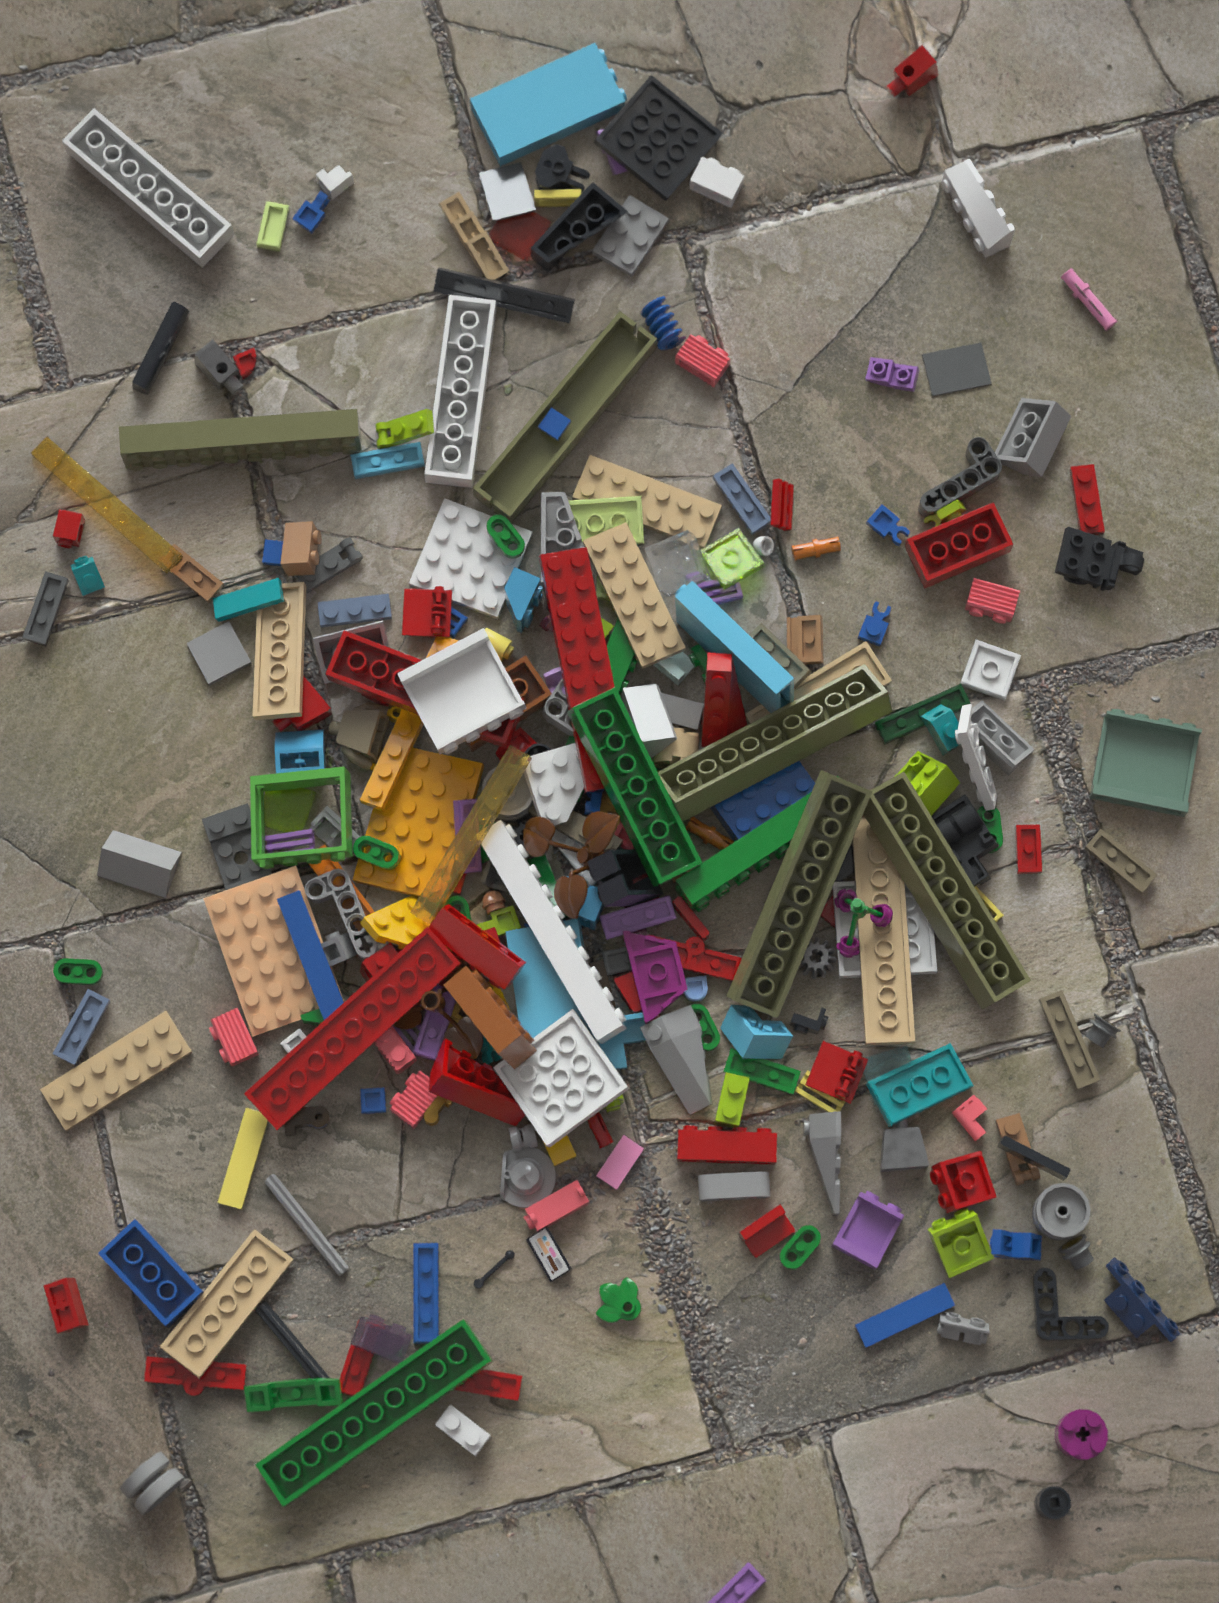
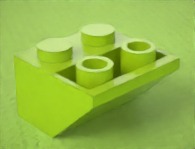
[894,751,960,816]

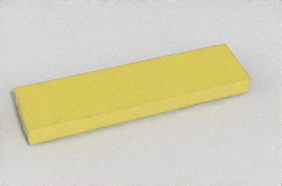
[218,1108,268,1210]

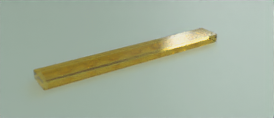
[31,437,183,574]
[410,745,532,924]

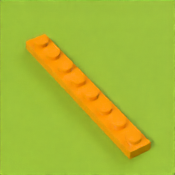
[360,637,458,811]

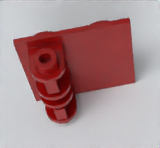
[402,586,452,637]
[805,1041,869,1104]

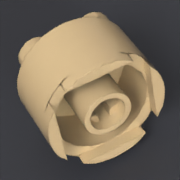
[651,728,699,770]

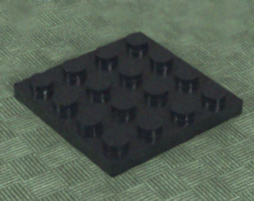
[594,75,723,201]

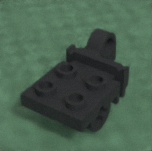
[1055,526,1145,591]
[931,794,999,887]

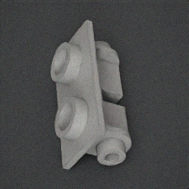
[937,1312,989,1345]

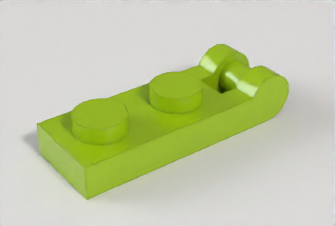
[375,409,434,449]

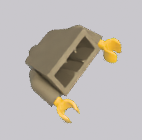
[329,702,402,771]

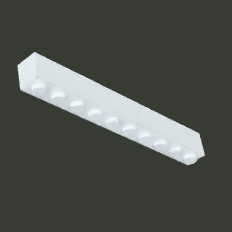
[476,820,627,1044]

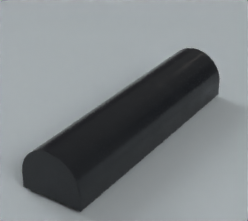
[132,301,189,395]

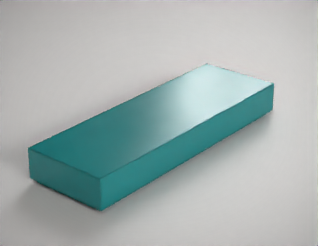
[213,578,284,622]

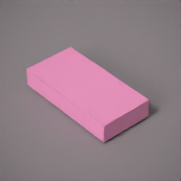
[596,1135,644,1190]

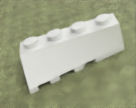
[941,159,1015,258]

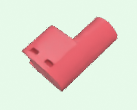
[952,1095,987,1142]

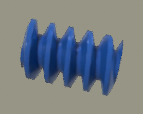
[641,296,686,350]

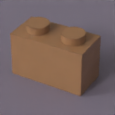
[281,521,322,576]

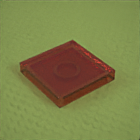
[488,212,551,262]

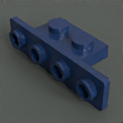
[1104,1257,1180,1342]

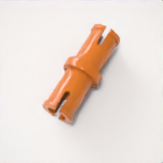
[791,536,841,561]
[686,816,734,850]

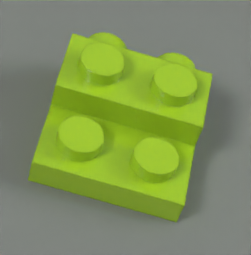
[927,1208,994,1278]

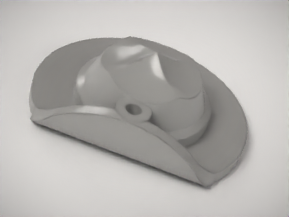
[500,1147,556,1208]

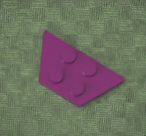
[623,931,688,1024]

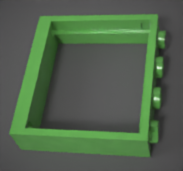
[250,767,353,869]

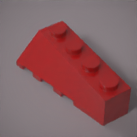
[701,652,747,747]
[428,1038,526,1127]

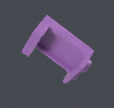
[832,1191,904,1270]

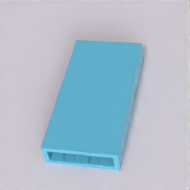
[470,43,627,166]
[675,581,794,713]
[506,919,599,1044]

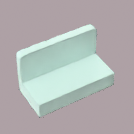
[653,652,694,686]

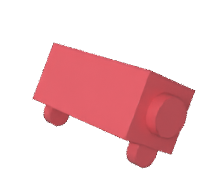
[524,1180,589,1232]

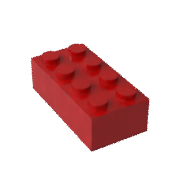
[905,502,1014,589]

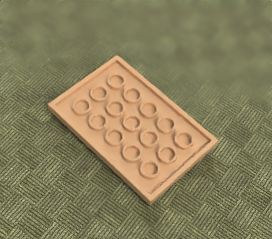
[203,866,344,1037]

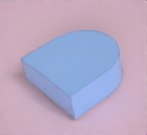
[684,976,708,1002]

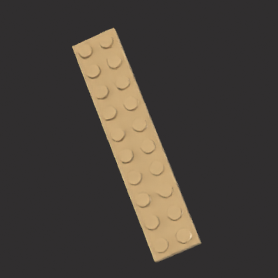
[852,815,915,1046]

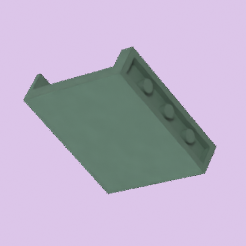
[1089,709,1202,817]

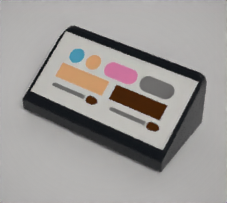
[526,1226,572,1283]

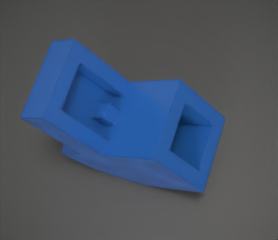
[990,1229,1042,1260]

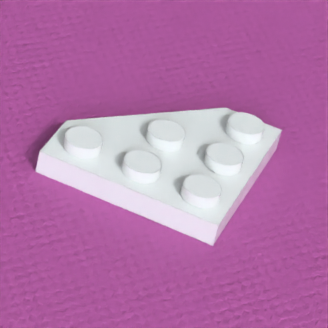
[520,743,584,826]

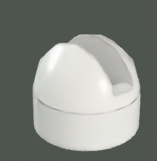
[753,536,774,556]

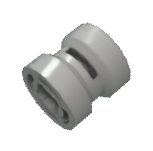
[509,1123,538,1152]

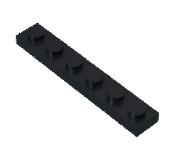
[433,267,575,324]

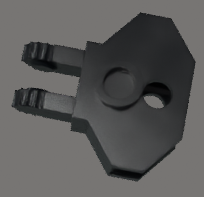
[535,144,590,193]

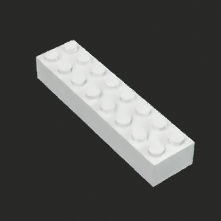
[62,108,234,268]
[425,295,496,488]

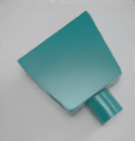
[920,704,961,756]

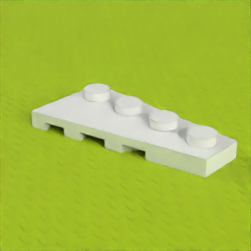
[955,704,997,811]

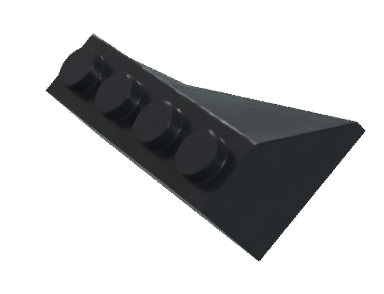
[531,182,628,273]

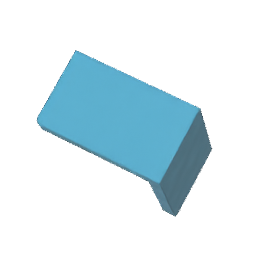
[721,1005,793,1059]
[599,1013,646,1070]

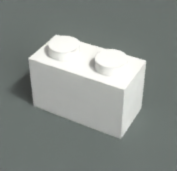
[689,157,744,208]
[435,1404,491,1456]

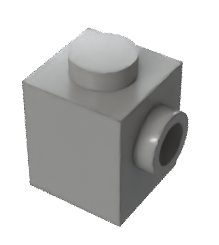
[321,931,357,966]

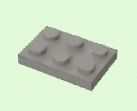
[592,195,669,277]

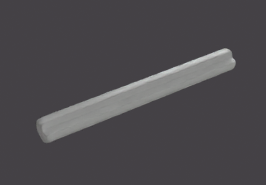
[265,1174,349,1276]

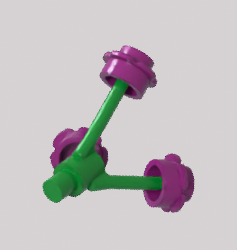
[834,889,893,958]

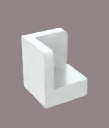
[316,166,354,200]

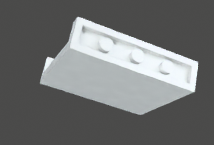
[397,628,526,754]

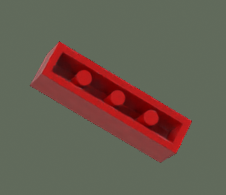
[428,904,527,990]
[677,1125,777,1165]

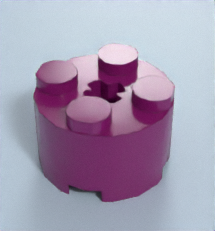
[1054,1409,1108,1460]

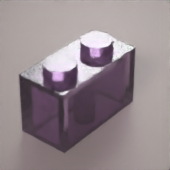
[350,1314,413,1363]

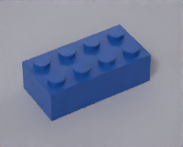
[710,761,815,842]
[98,1219,203,1328]

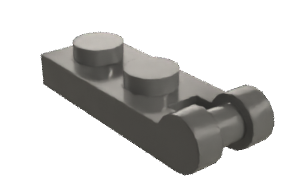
[296,537,363,594]

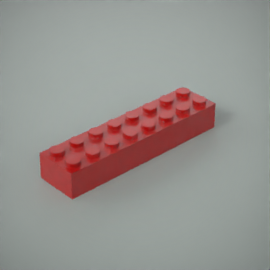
[325,630,524,749]

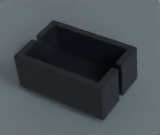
[587,849,664,907]

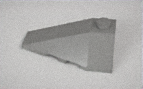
[541,492,584,592]
[640,1005,712,1115]
[804,1111,841,1216]

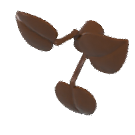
[523,811,620,919]
[393,958,483,1060]

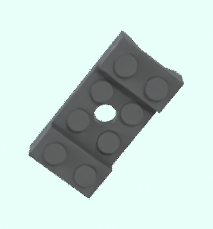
[202,803,272,890]

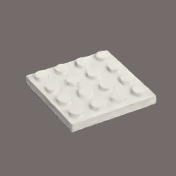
[409,498,533,619]
[832,881,937,979]
[494,1009,629,1147]

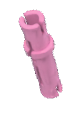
[1061,268,1117,331]

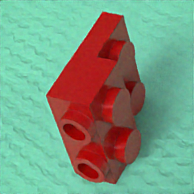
[930,1150,997,1213]

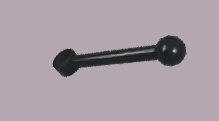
[474,1250,515,1289]

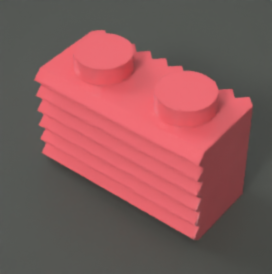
[675,334,730,387]
[965,578,1020,624]
[209,1008,259,1067]
[374,1026,417,1074]
[389,1071,438,1129]

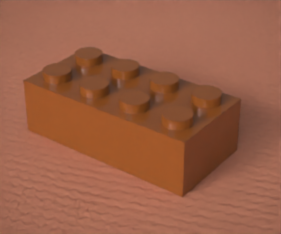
[465,655,552,752]
[444,966,537,1070]

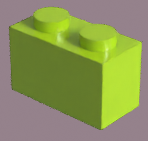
[714,1072,750,1128]

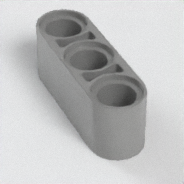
[698,1172,771,1201]

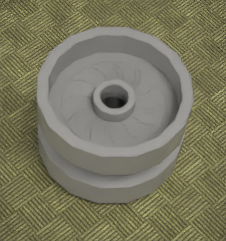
[482,764,533,823]
[1032,1183,1091,1241]
[119,1451,185,1516]

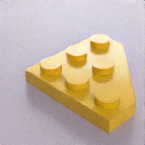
[360,895,450,951]

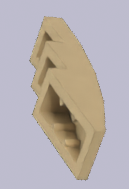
[439,192,509,280]

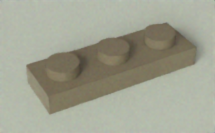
[750,623,812,689]
[1084,829,1157,894]

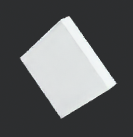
[961,640,1021,701]

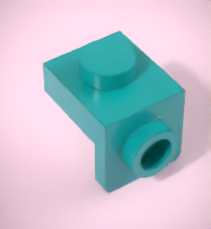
[71,556,105,596]

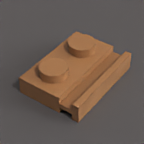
[787,615,823,665]

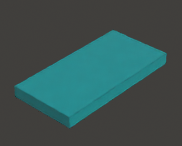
[866,1043,974,1127]

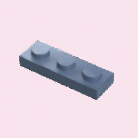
[713,463,771,535]
[318,594,392,627]
[53,989,111,1066]

